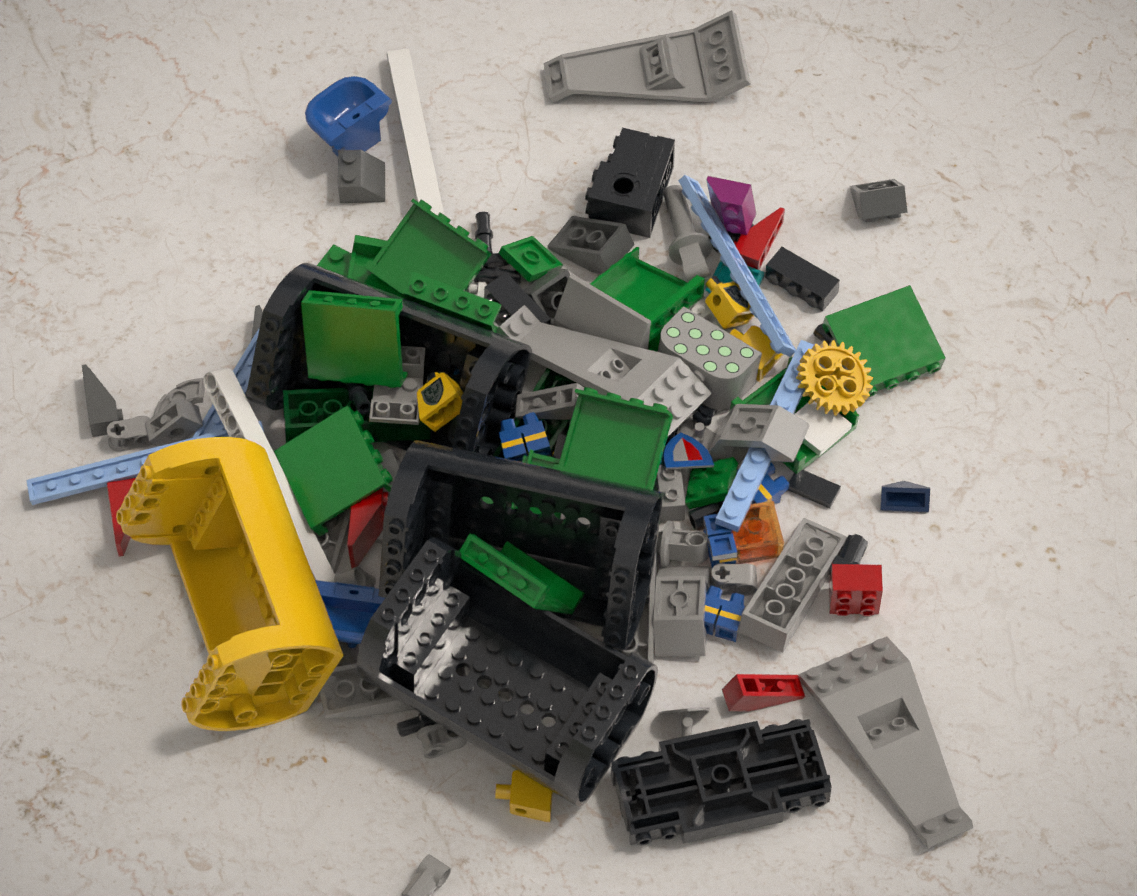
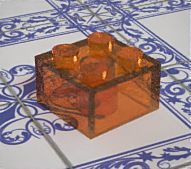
[732,501,784,564]

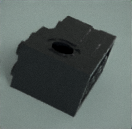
[585,127,675,238]

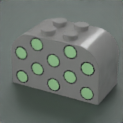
[658,307,762,410]

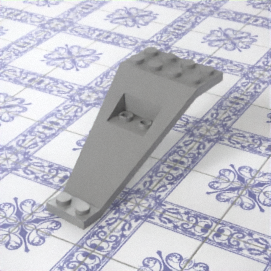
[543,10,751,103]
[496,305,711,436]
[799,636,973,848]

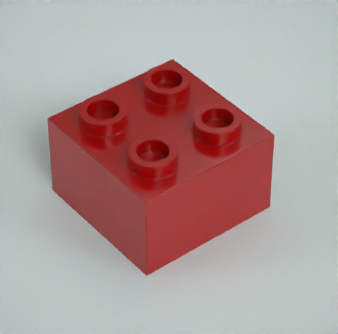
[829,564,883,616]

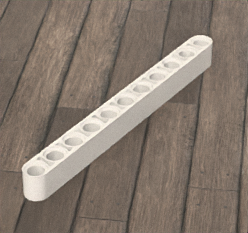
[387,48,444,215]
[203,368,335,582]

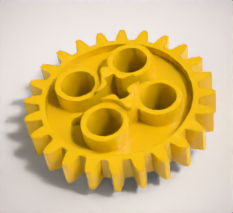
[796,340,873,416]

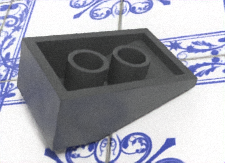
[547,216,635,274]

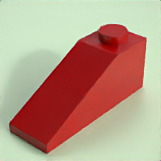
[734,207,785,270]
[107,478,136,557]
[722,674,805,711]

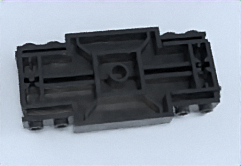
[611,719,832,846]

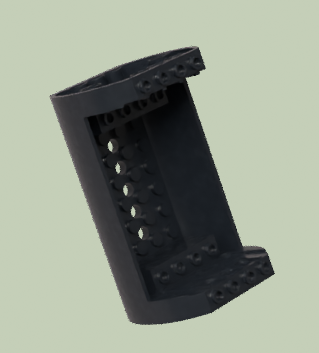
[246,263,532,456]
[378,440,663,651]
[357,538,658,807]

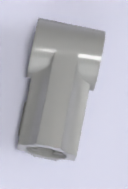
[402,854,451,896]

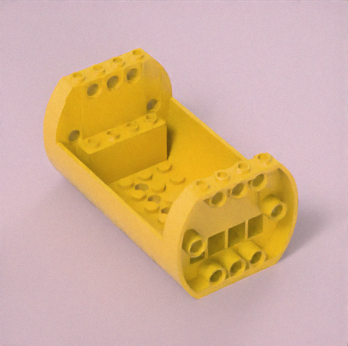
[116,437,343,731]

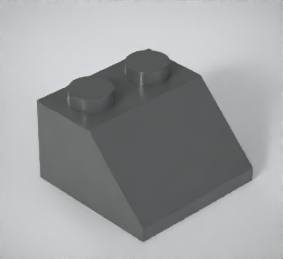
[338,150,386,203]
[850,179,908,222]
[523,268,570,326]

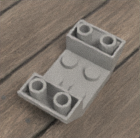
[369,346,425,425]
[708,404,810,462]
[653,566,710,656]

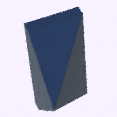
[880,481,930,512]

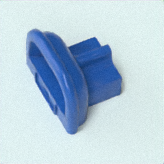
[305,76,392,157]
[315,580,385,648]

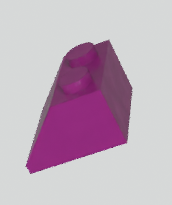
[706,176,756,235]

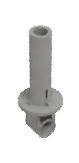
[663,185,712,282]
[656,520,709,567]

